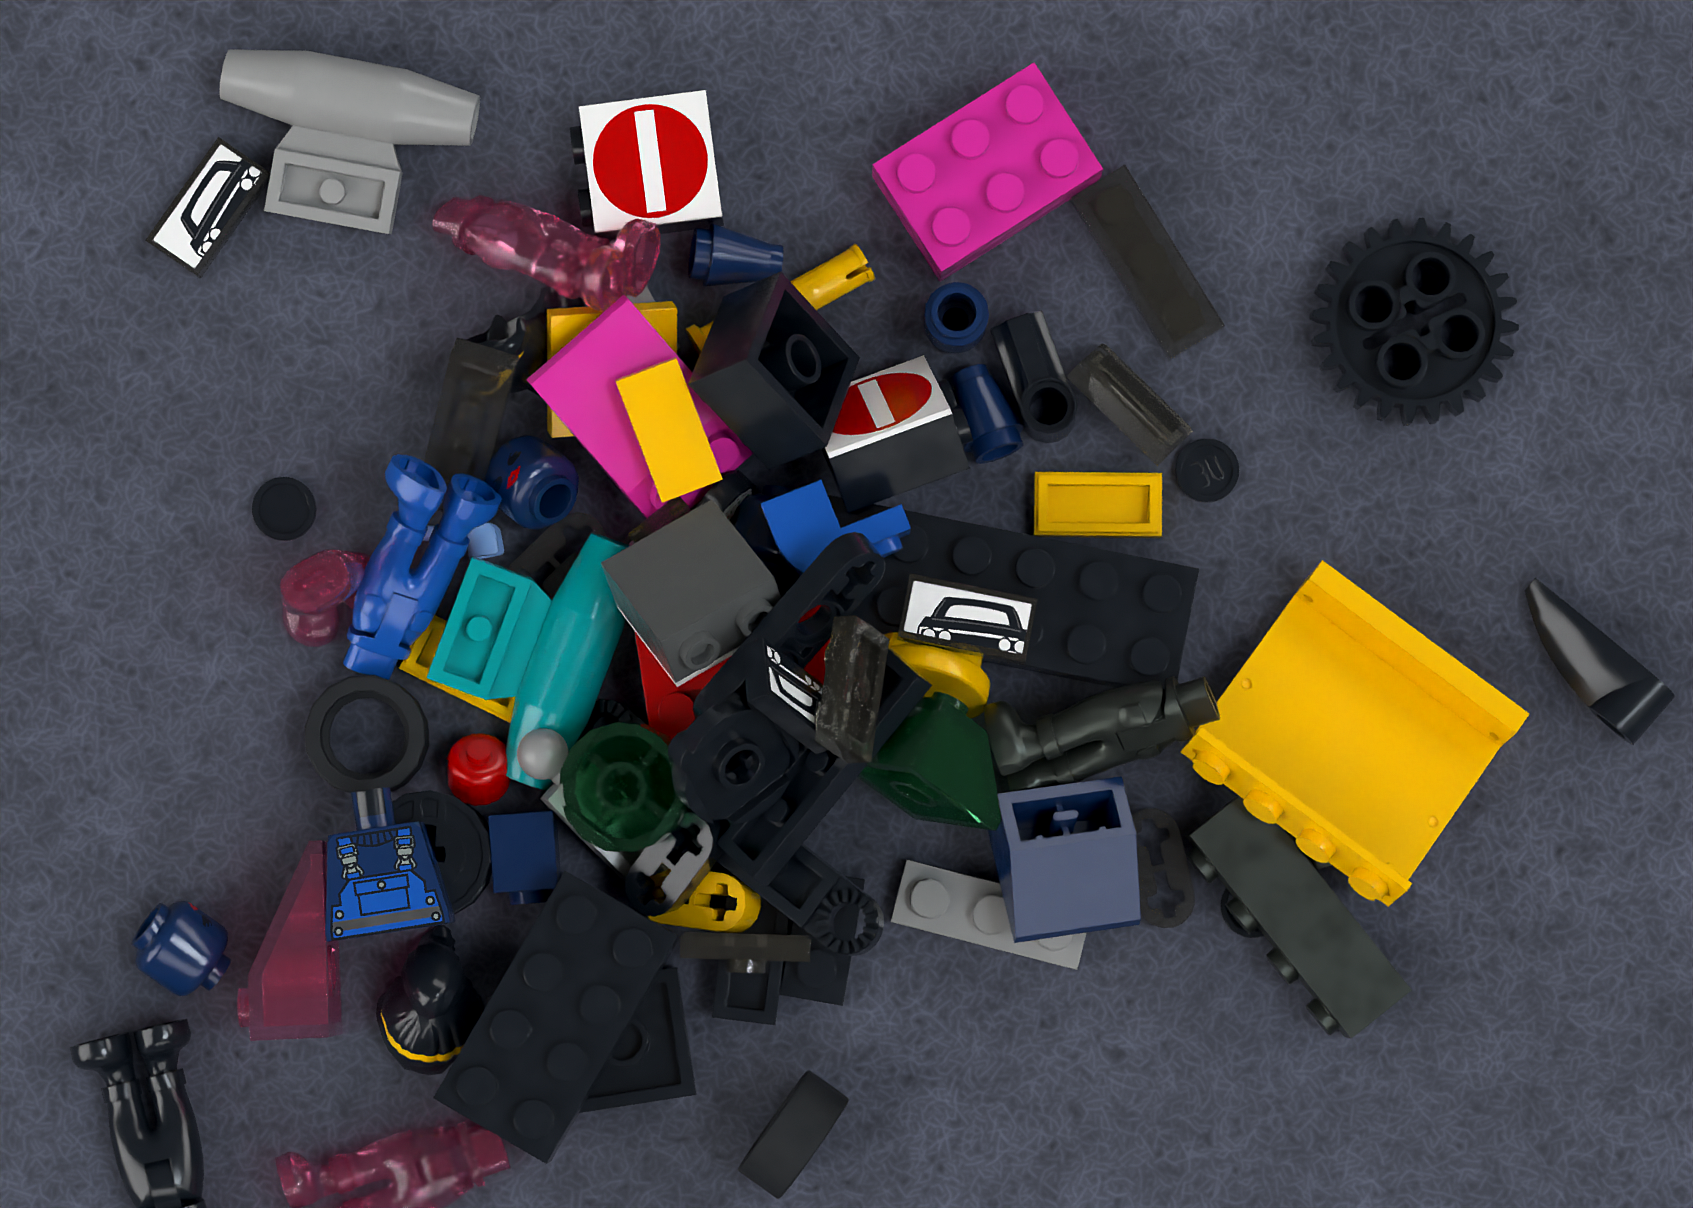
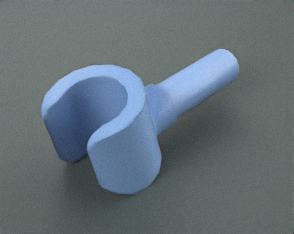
[423,523,504,560]

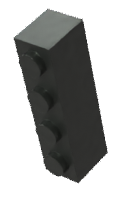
[1185,795,1412,1039]

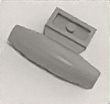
[220,49,480,235]

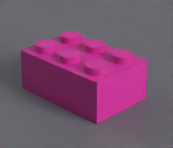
[872,63,1103,282]

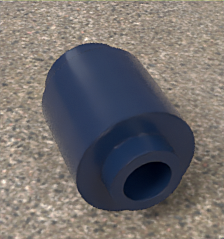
[924,282,989,353]

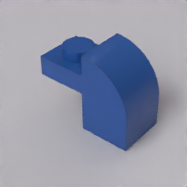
[760,480,911,575]

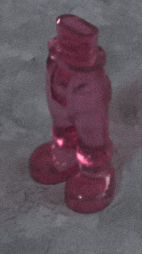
[432,195,661,312]
[279,548,371,647]
[275,1121,511,1208]

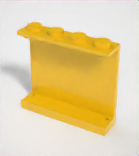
[1181,560,1529,907]

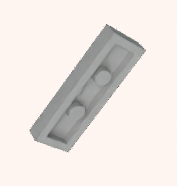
[891,860,1086,970]

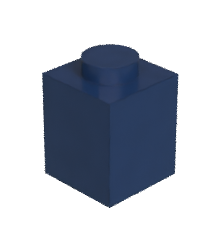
[488,811,561,905]

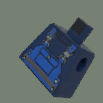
[325,787,455,942]

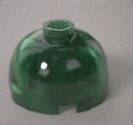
[559,722,689,852]

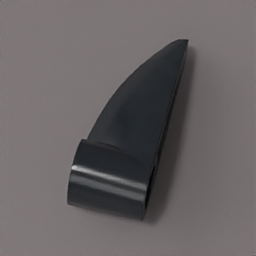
[1525,578,1675,745]

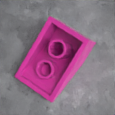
[527,295,754,530]

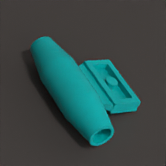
[427,532,629,790]

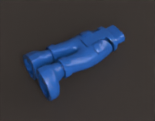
[343,454,502,680]

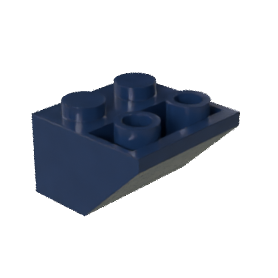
[987,776,1141,943]

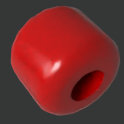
[447,733,511,806]

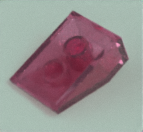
[237,840,343,1041]

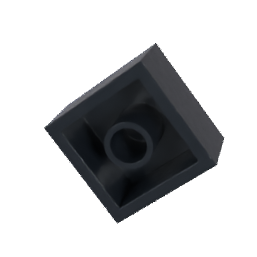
[688,271,860,470]

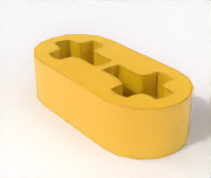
[648,869,761,933]

